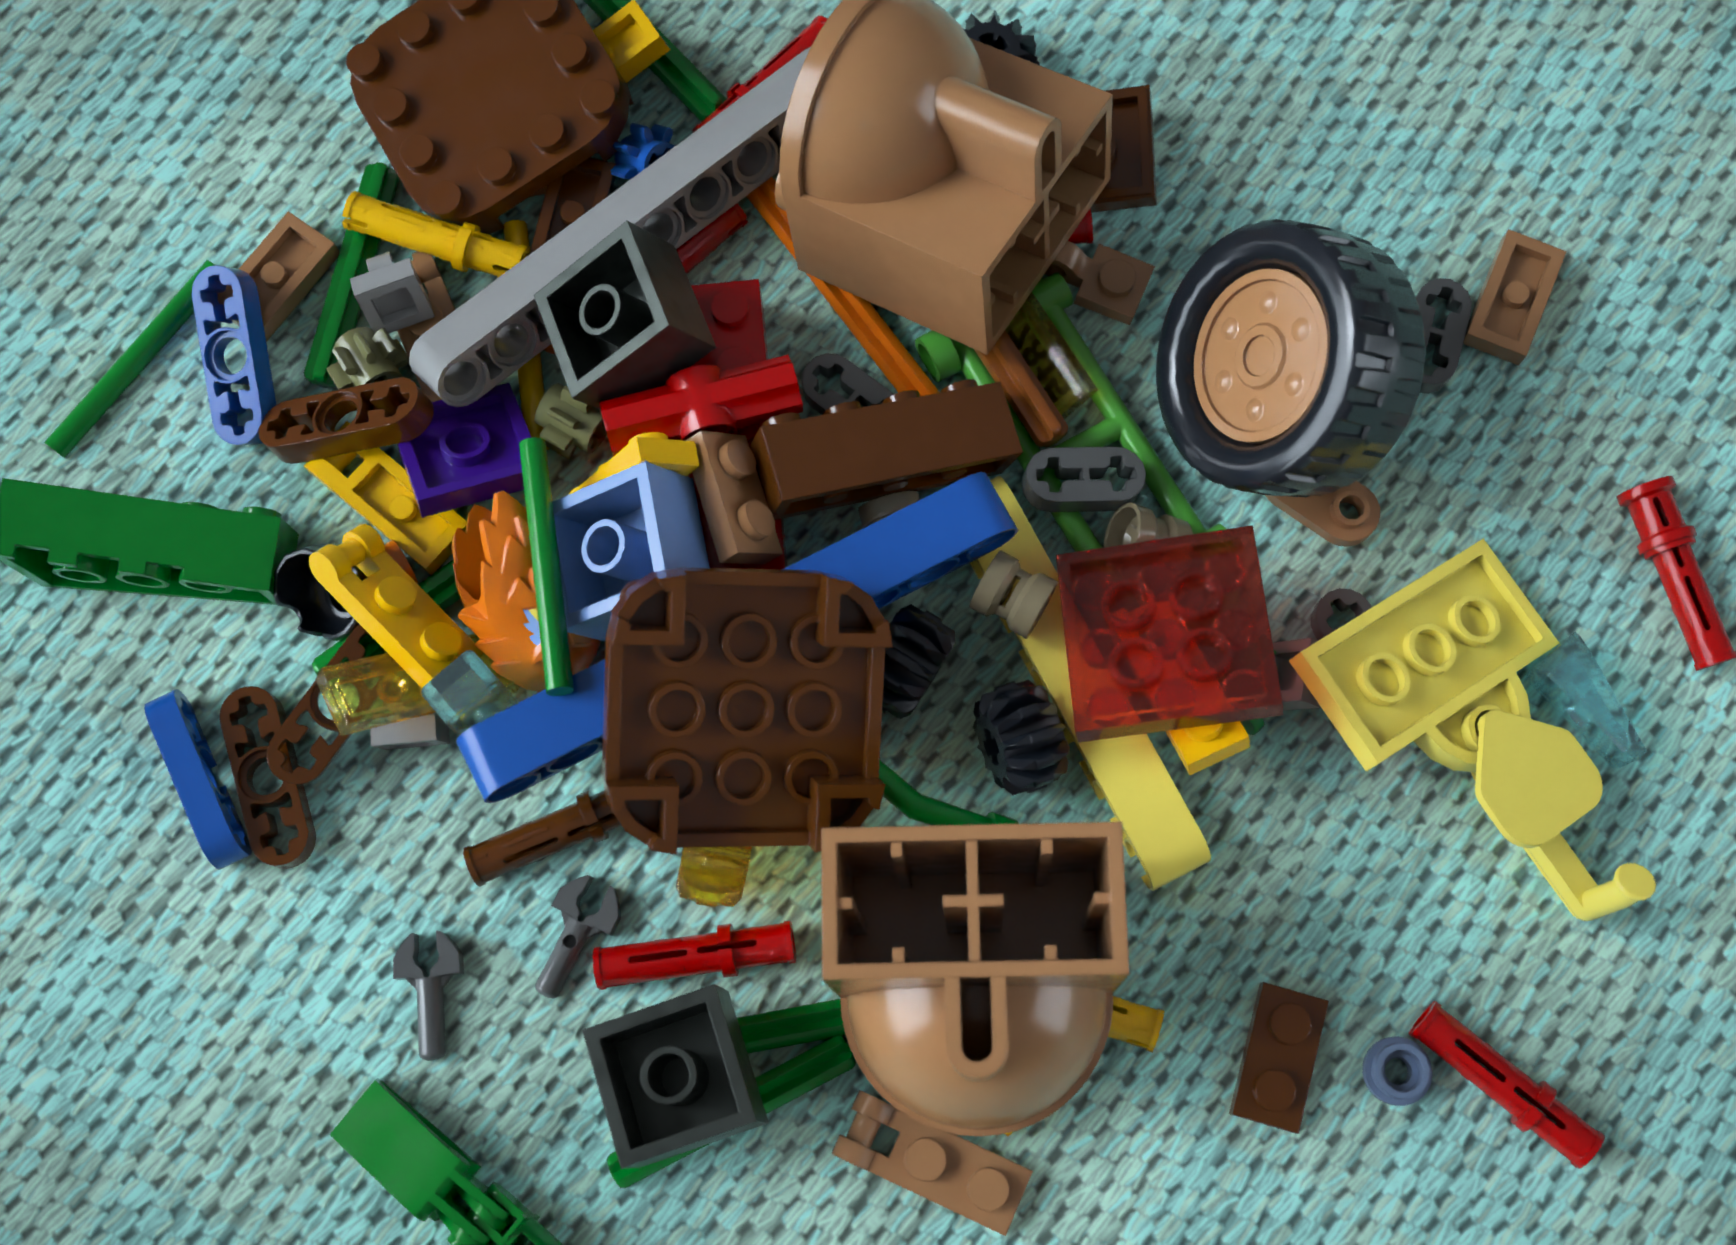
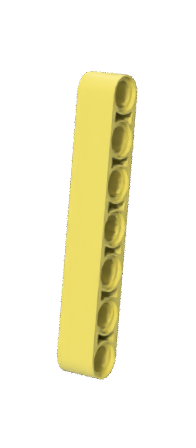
[970,476,1211,891]

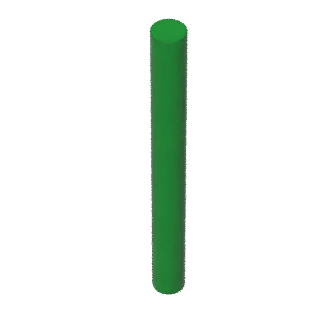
[44,260,214,458]
[519,437,574,696]

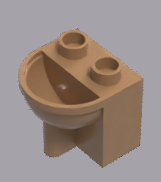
[775,0,1113,355]
[821,822,1129,1136]

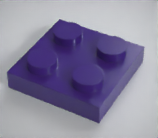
[397,383,532,518]

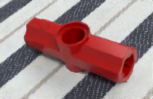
[599,354,803,457]

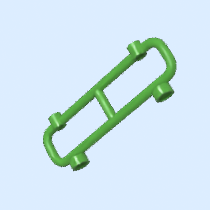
[915,272,1239,650]

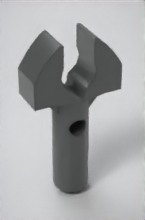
[535,875,621,999]
[393,930,464,1061]

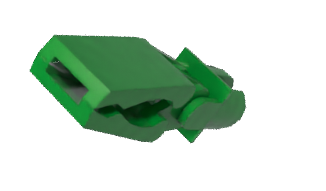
[329,1078,563,1245]

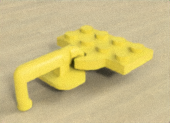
[1289,538,1656,921]

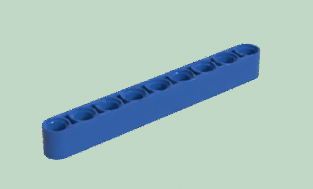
[456,472,1018,803]

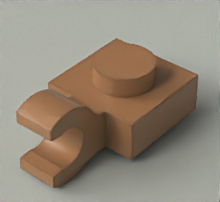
[1045,241,1155,325]

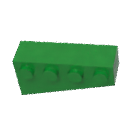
[0,478,299,605]

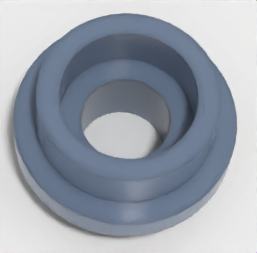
[1362,1037,1432,1106]

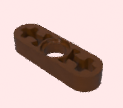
[259,377,434,464]
[266,624,402,785]
[220,686,316,869]

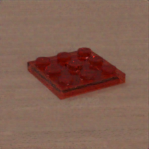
[1056,525,1283,743]

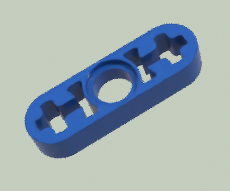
[192,265,277,445]
[144,689,252,870]

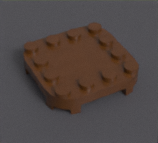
[346,0,634,235]
[602,567,892,855]

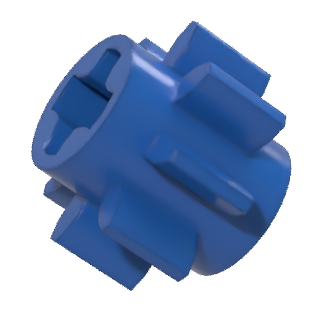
[610,123,676,180]

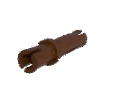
[463,790,622,887]

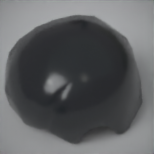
[273,543,368,641]

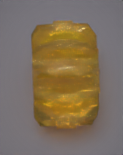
[676,846,753,908]

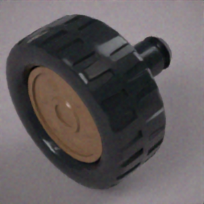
[1156,219,1425,497]

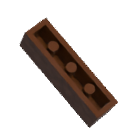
[749,379,1023,520]

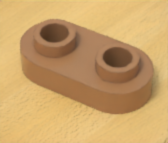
[1265,481,1380,547]

